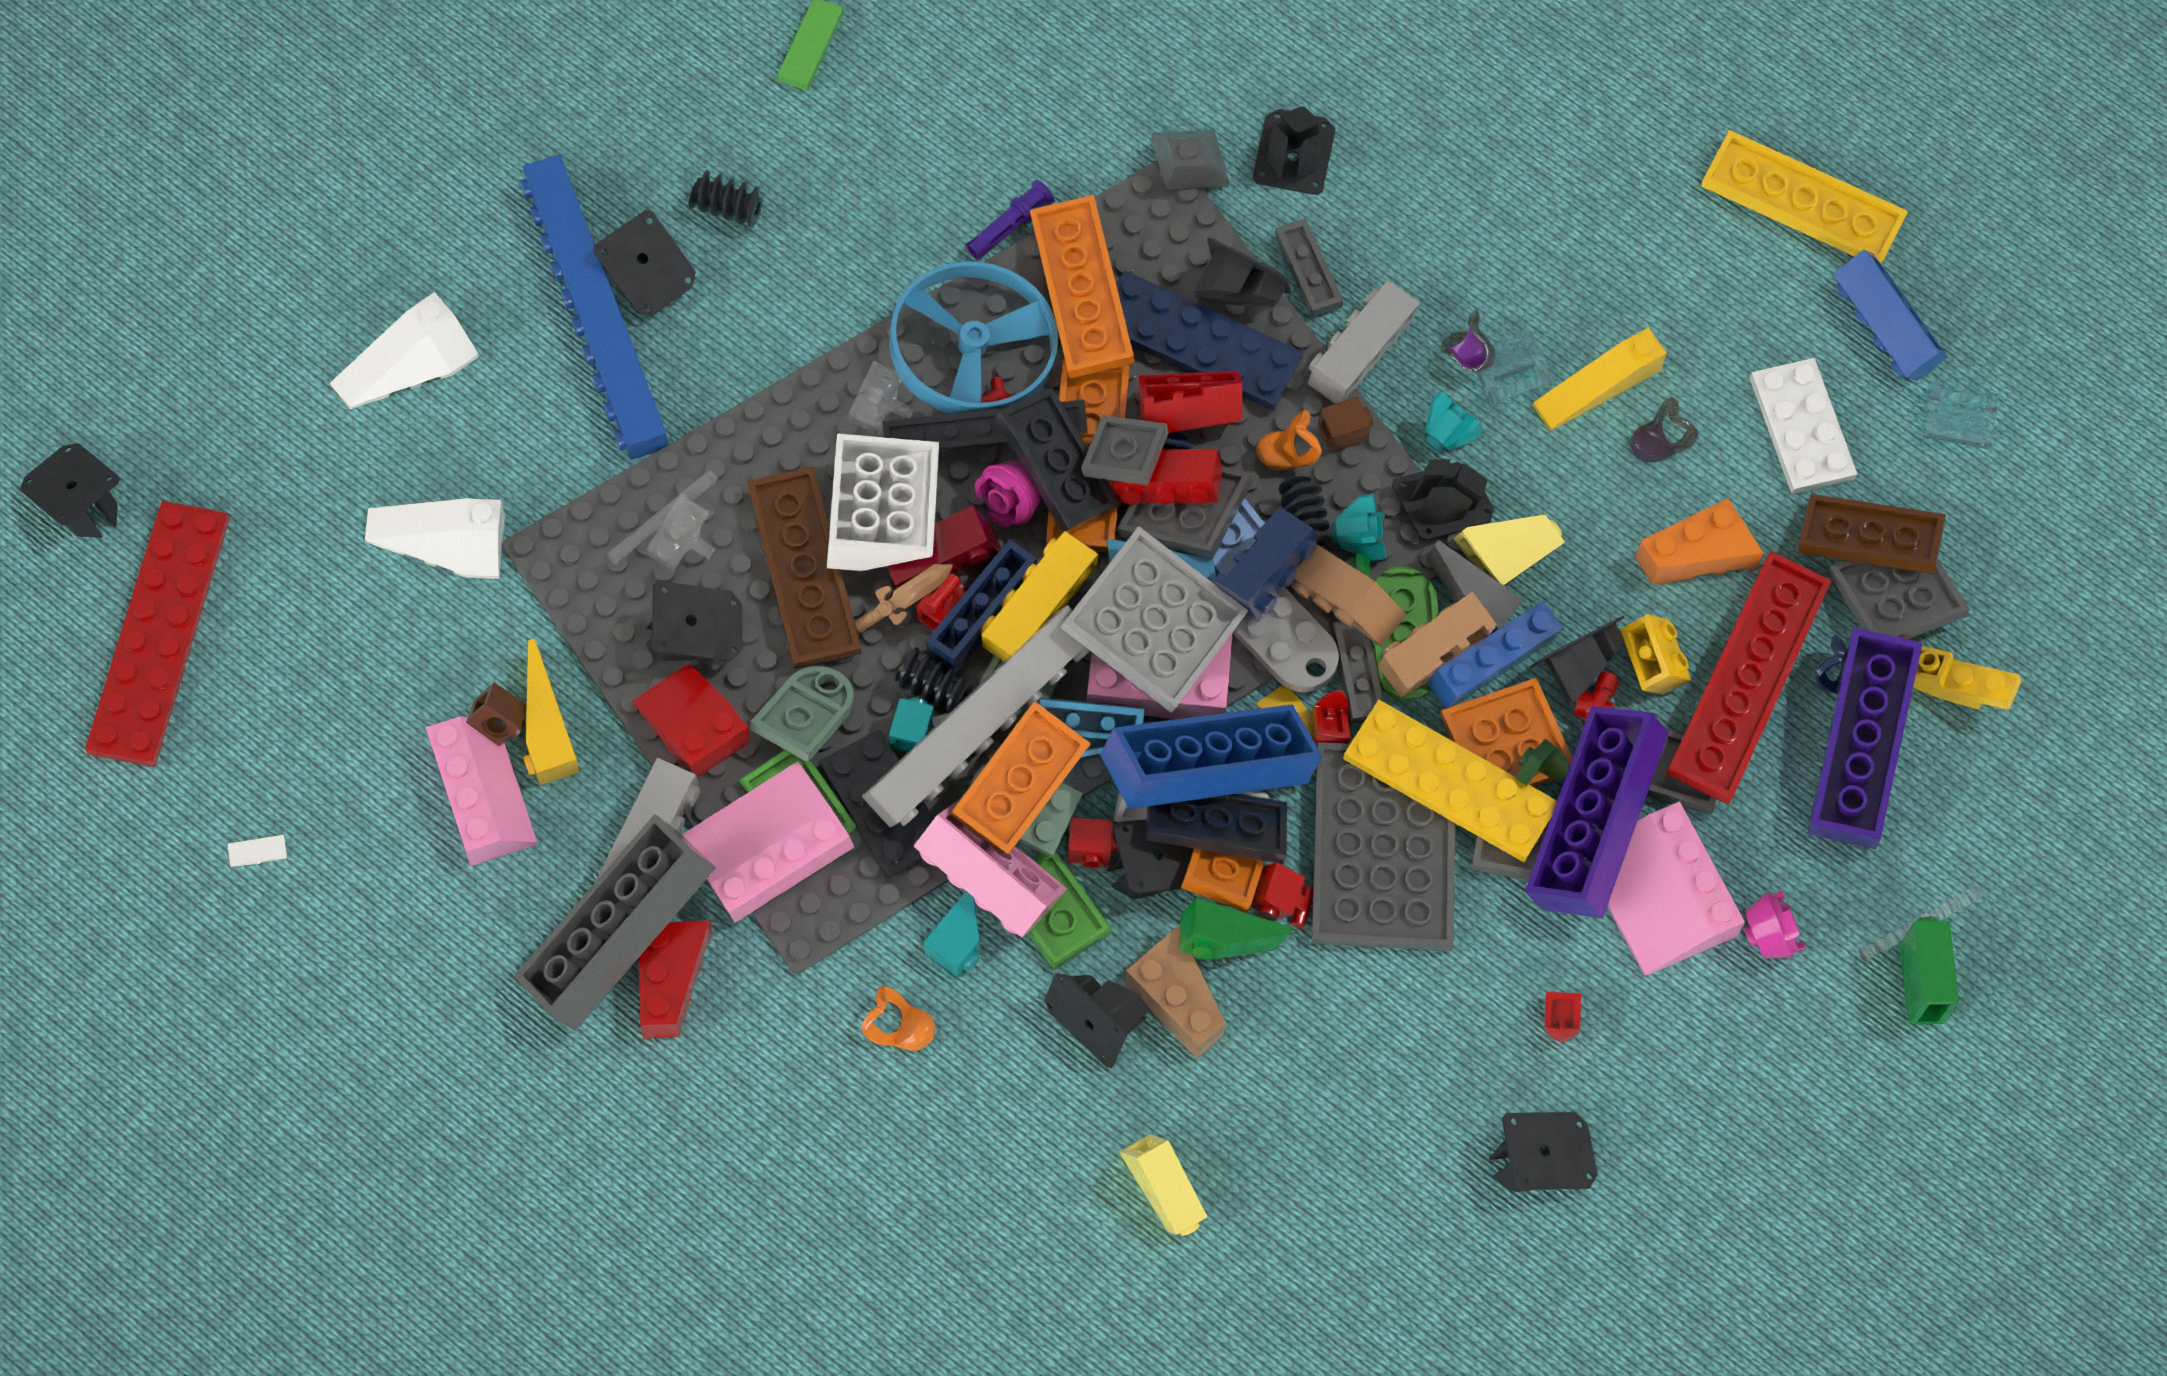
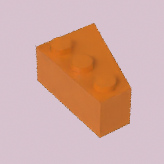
[1635,498,1763,585]

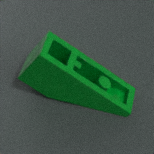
[1179,898,1292,960]

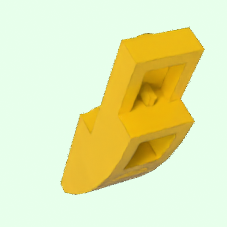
[1913,646,2022,710]

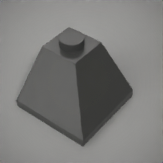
[1151,130,1229,190]

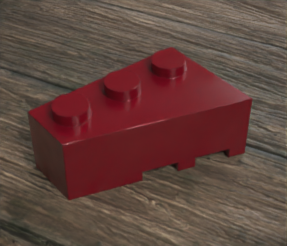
[888,505,1002,588]

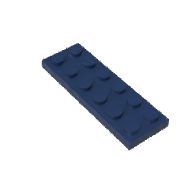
[1116,270,1304,411]

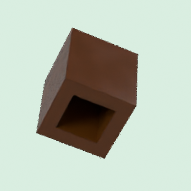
[1318,397,1373,452]

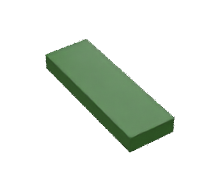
[777,0,844,91]

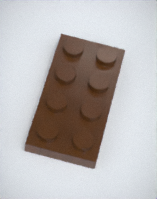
[1798,494,1946,574]

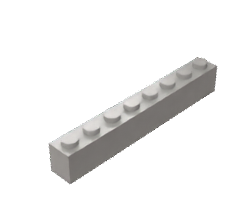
[862,605,1090,827]

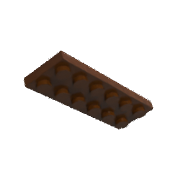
[747,466,862,669]

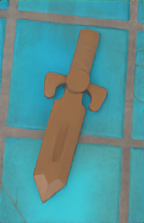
[854,564,953,633]

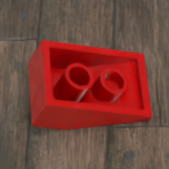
[632,663,750,778]

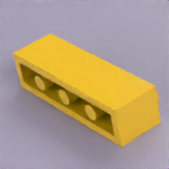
[981,531,1098,662]

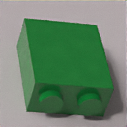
[1899,917,1959,1025]

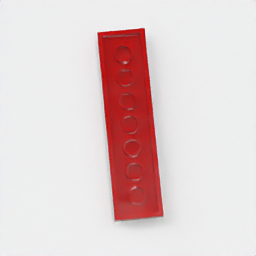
[85,501,230,767]
[1665,550,1832,805]

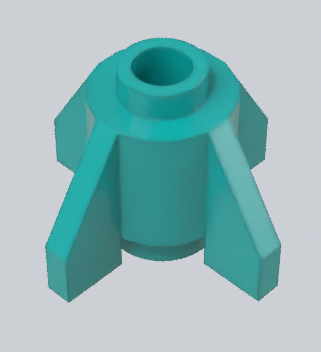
[1423,390,1484,453]
[1331,494,1387,561]

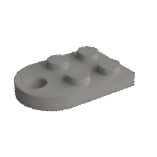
[1232,587,1339,692]

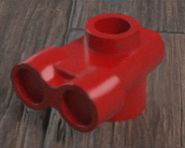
[1574,671,1619,722]

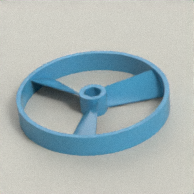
[889,261,1058,414]

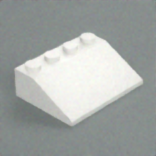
[827,434,939,571]

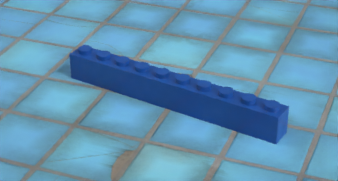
[519,154,668,460]

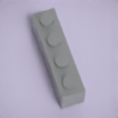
[1308,281,1420,404]
[595,758,700,882]

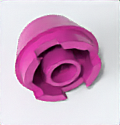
[975,460,1042,528]
[1744,890,1806,958]

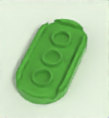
[1371,566,1438,701]

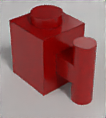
[917,573,967,631]
[1250,862,1313,929]

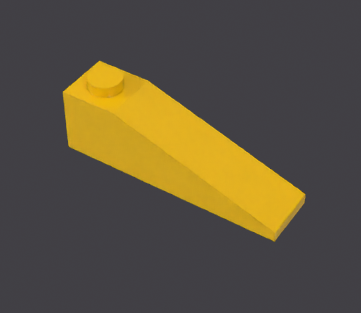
[1532,327,1667,431]
[523,638,579,786]

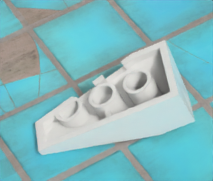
[330,292,479,409]
[365,498,505,579]

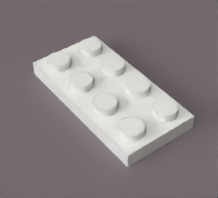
[1749,358,1857,495]

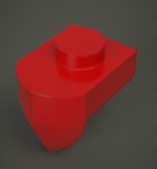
[1310,689,1351,744]
[1544,992,1581,1042]

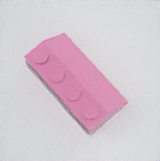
[426,717,538,866]
[914,800,1067,937]

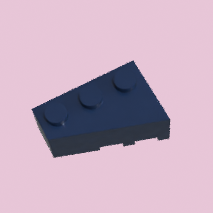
[1214,507,1318,621]

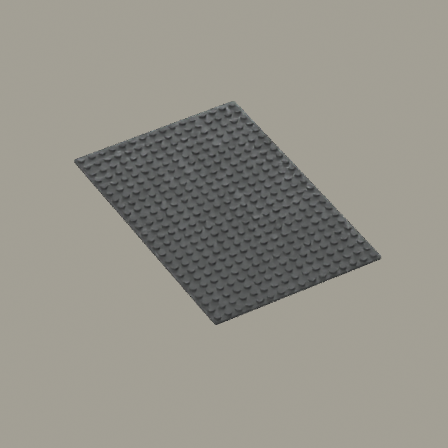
[503,160,1467,974]

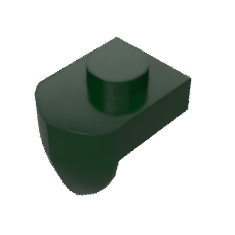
[1515,739,1570,786]

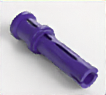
[965,180,1055,260]

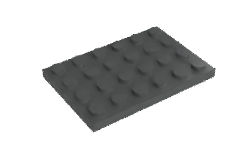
[1311,742,1455,951]

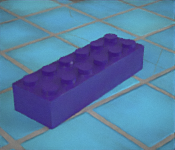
[1807,628,1922,850]
[1525,706,1669,919]

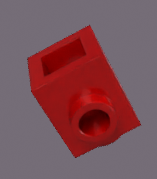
[1068,817,1118,868]

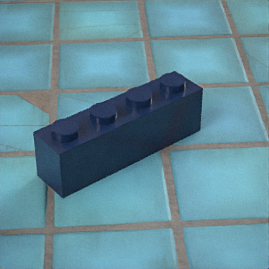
[926,539,1037,676]

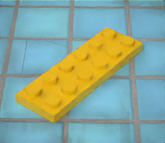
[1701,130,1908,264]
[1343,700,1557,863]

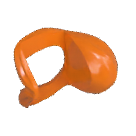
[1256,410,1322,471]
[862,986,935,1051]

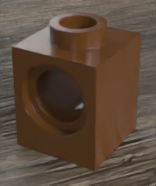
[466,682,527,746]

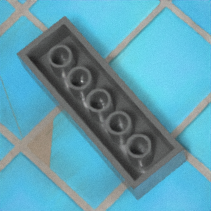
[514,814,716,1031]

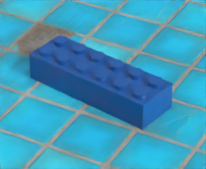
[1100,704,1322,809]

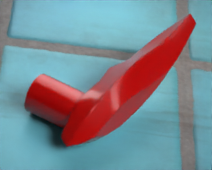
[981,377,1012,403]

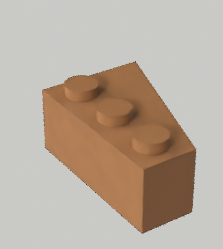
[1291,545,1407,647]
[1378,591,1497,699]
[1125,926,1226,1059]

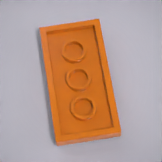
[950,701,1091,856]

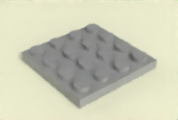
[1060,526,1249,713]

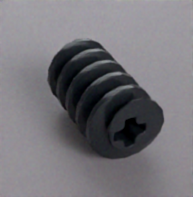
[688,170,762,228]
[1278,476,1332,547]
[895,647,973,714]

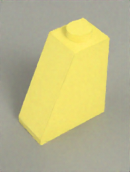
[1454,515,1565,586]
[1119,1134,1207,1236]

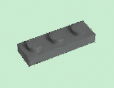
[1275,219,1343,317]
[1331,621,1384,723]

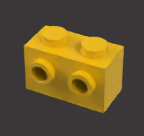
[1620,614,1691,695]

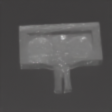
[846,361,915,434]
[644,494,716,571]

